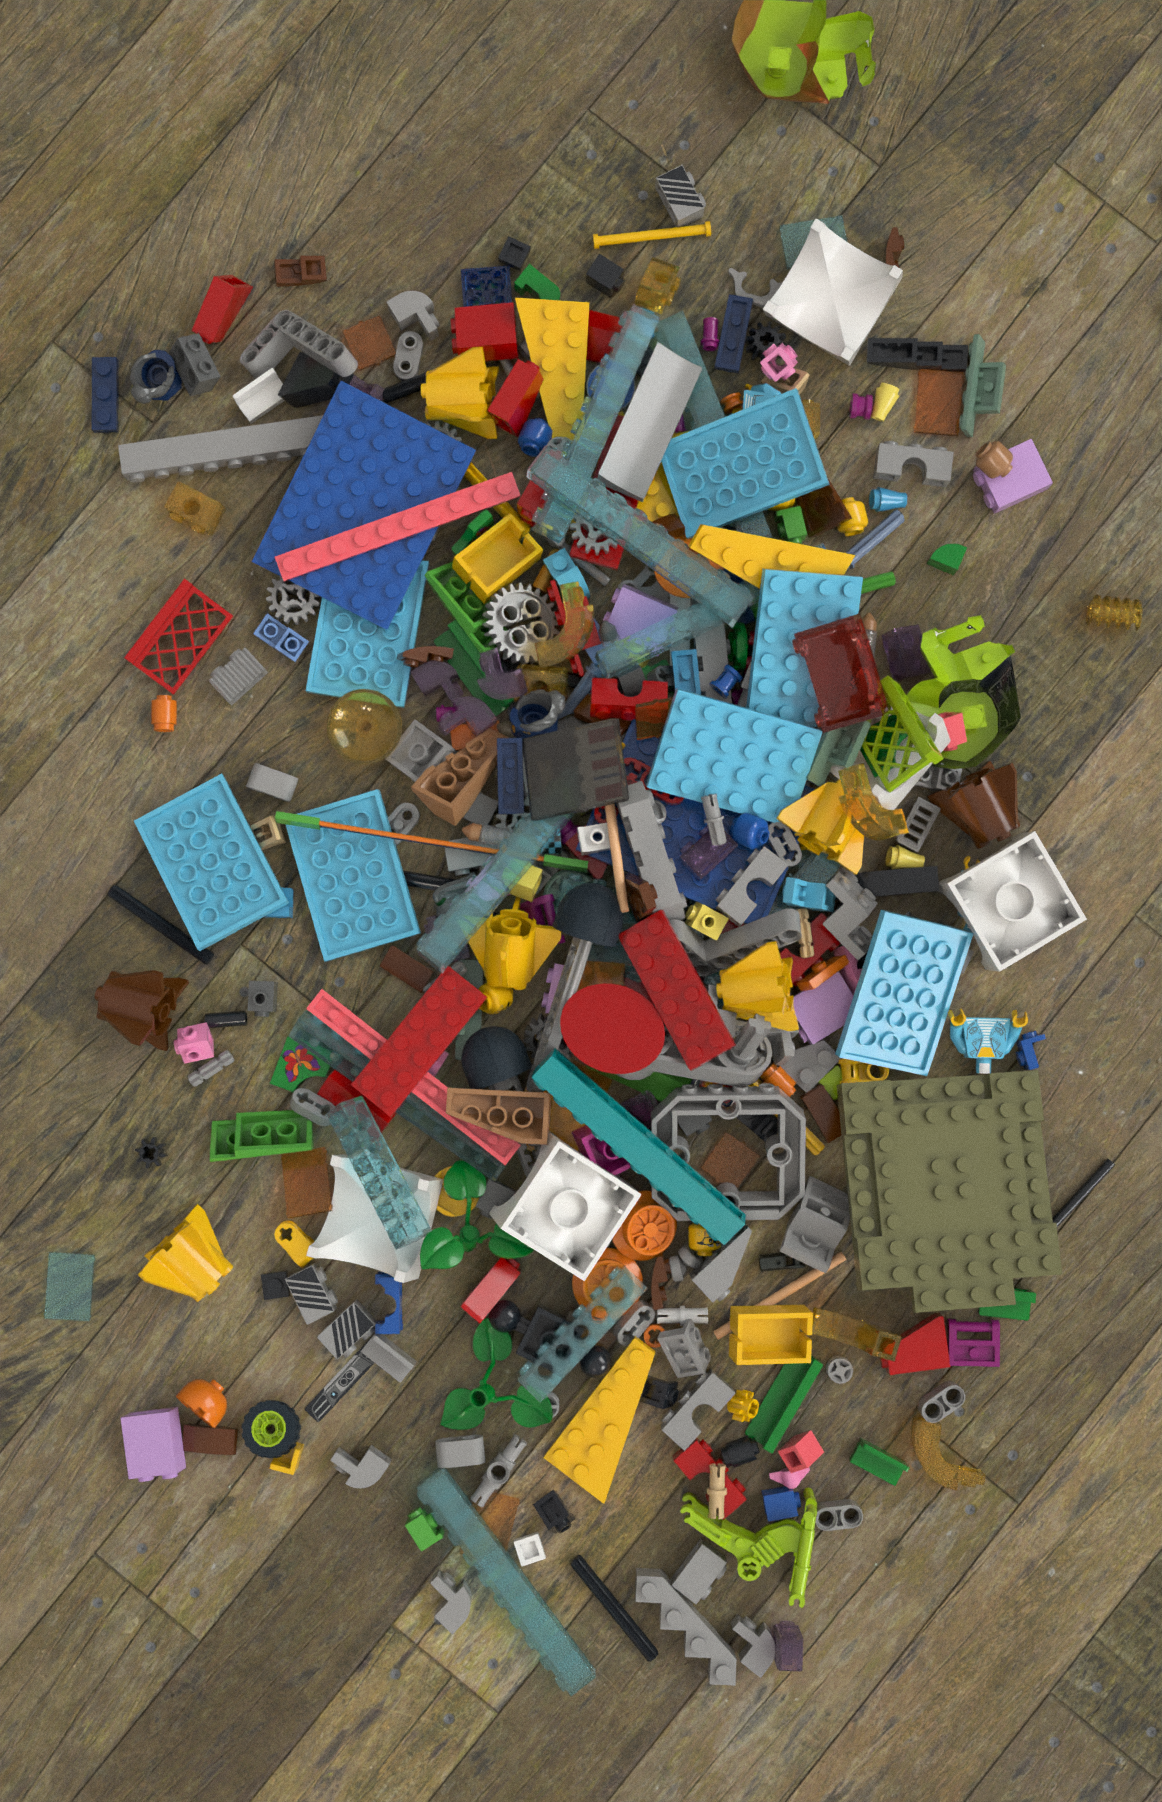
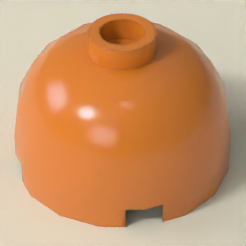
[176,1379,227,1428]

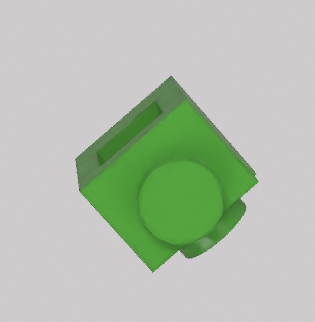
[774,506,807,544]
[405,1507,445,1552]

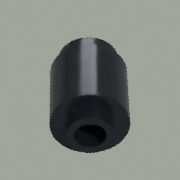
[720,1435,760,1468]

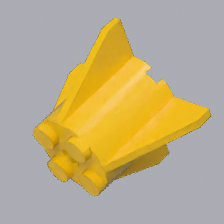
[421,347,499,439]
[776,779,870,875]
[460,896,562,990]
[716,941,799,1031]
[138,1204,234,1302]

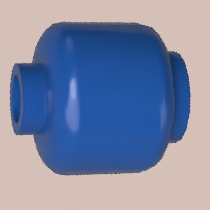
[518,418,553,457]
[731,813,770,849]

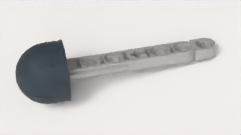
[527,883,624,1093]
[461,1026,541,1178]

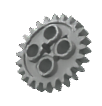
[482,583,560,665]

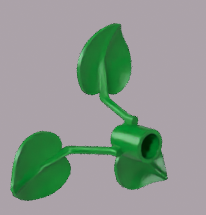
[420,1160,534,1270]
[441,1318,553,1430]

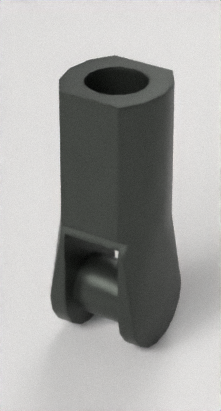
[759,1252,806,1272]

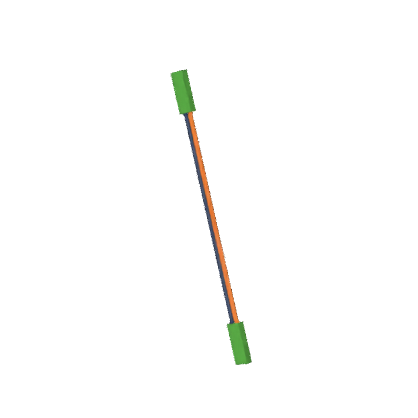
[275,811,588,873]

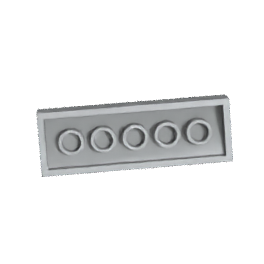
[597,342,702,502]

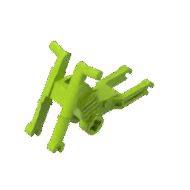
[680,1488,817,1608]

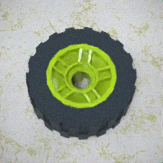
[241,1400,301,1458]

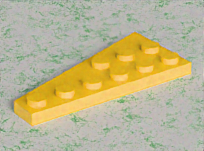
[515,298,589,452]
[688,524,855,589]
[543,1336,655,1504]

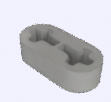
[768,821,802,867]
[290,1088,336,1126]
[613,1300,655,1346]

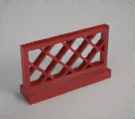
[124,578,234,695]

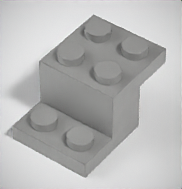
[823,867,877,960]
[780,1176,850,1273]

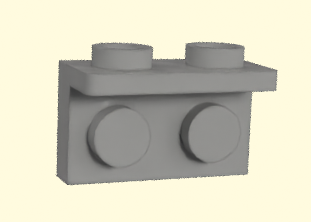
[657,1319,711,1378]

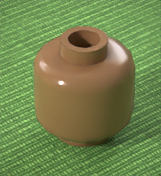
[975,441,1013,479]

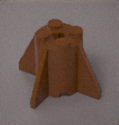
[927,760,1020,849]
[95,970,189,1051]

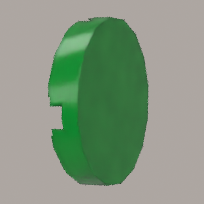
[728,622,748,672]

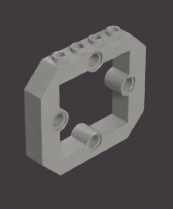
[651,1083,806,1221]

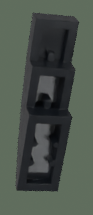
[867,338,968,372]
[833,866,939,900]

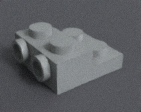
[384,719,457,782]

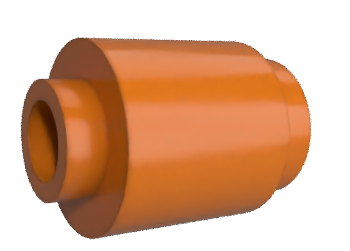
[151,695,177,732]
[760,1062,797,1097]

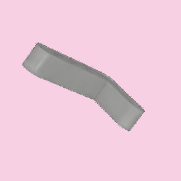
[240,310,358,379]
[669,909,802,977]

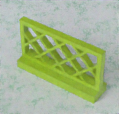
[854,675,944,792]

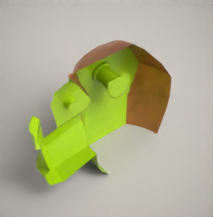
[732,0,876,104]

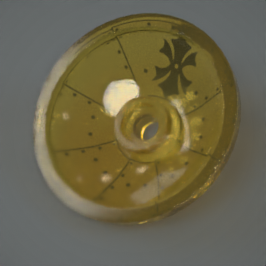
[327,689,402,764]

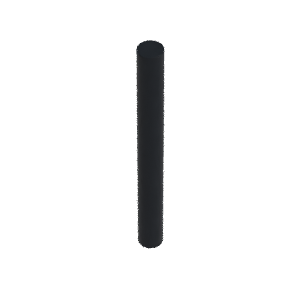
[1052,1158,1115,1227]

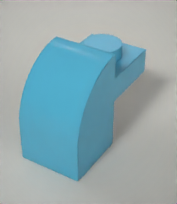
[543,548,590,602]
[782,877,836,912]

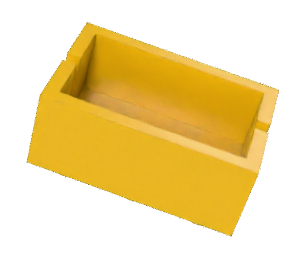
[452,513,543,604]
[729,1305,813,1365]

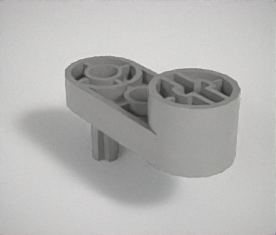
[616,1004,772,1086]

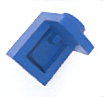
[1016,1030,1046,1070]

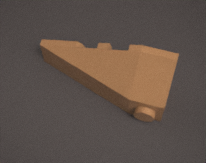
[411,728,509,826]
[446,1088,552,1145]

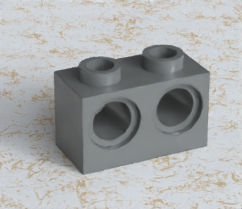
[168,333,221,396]

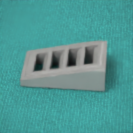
[894,797,941,853]

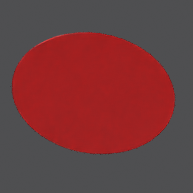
[560,983,665,1074]

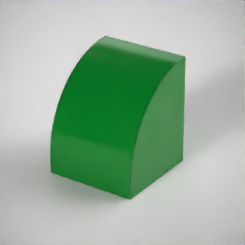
[926,544,967,575]

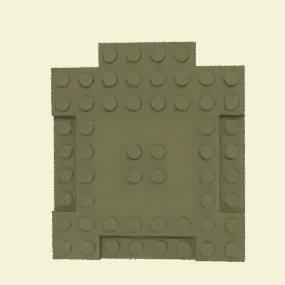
[837,1070,1062,1313]

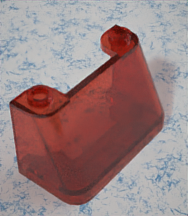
[792,613,888,733]

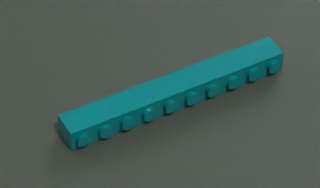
[532,1048,746,1245]

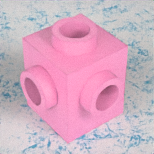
[760,343,798,382]
[174,1022,214,1064]

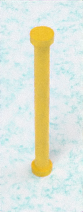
[593,221,711,249]

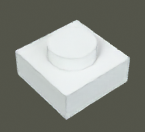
[514,1532,546,1567]

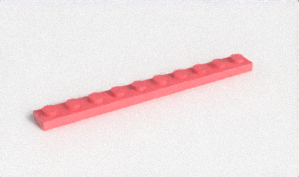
[275,472,521,582]
[306,989,521,1166]

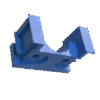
[375,1271,403,1334]

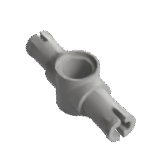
[470,1434,527,1507]

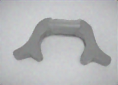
[728,268,782,308]

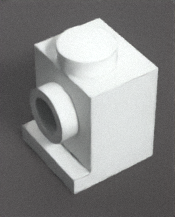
[577,823,610,855]

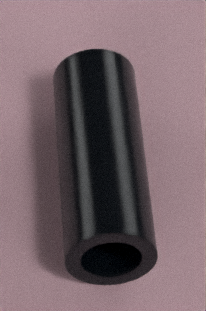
[205,1011,248,1028]

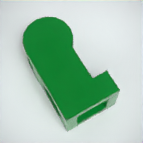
[514,264,560,301]

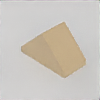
[761,363,810,394]
[250,815,286,850]

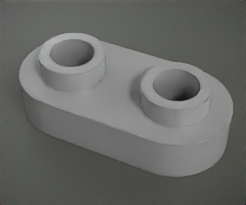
[393,331,423,381]
[388,803,420,846]

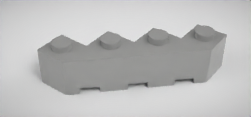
[690,595,734,704]
[616,781,687,920]
[635,1568,736,1686]

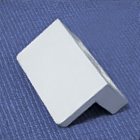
[232,368,285,424]

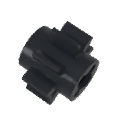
[135,1137,168,1169]

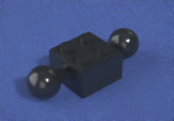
[489,1300,612,1378]

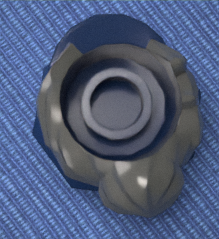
[130,350,182,404]
[509,689,565,744]

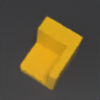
[269,1442,304,1475]

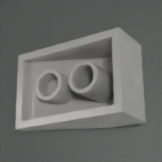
[689,1224,752,1303]

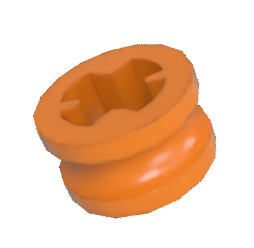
[720,392,743,414]
[643,1323,665,1348]

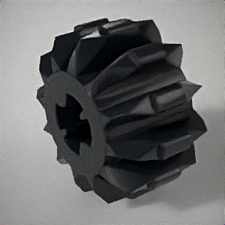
[745,321,787,362]

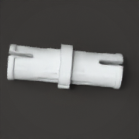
[657,1306,708,1326]

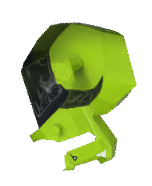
[906,615,1021,769]

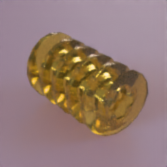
[1086,594,1143,631]

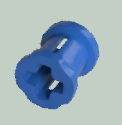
[709,664,743,698]

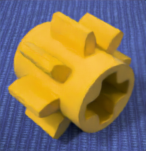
[727,1389,759,1422]

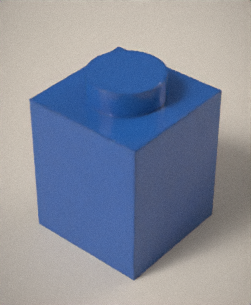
[761,1486,801,1522]

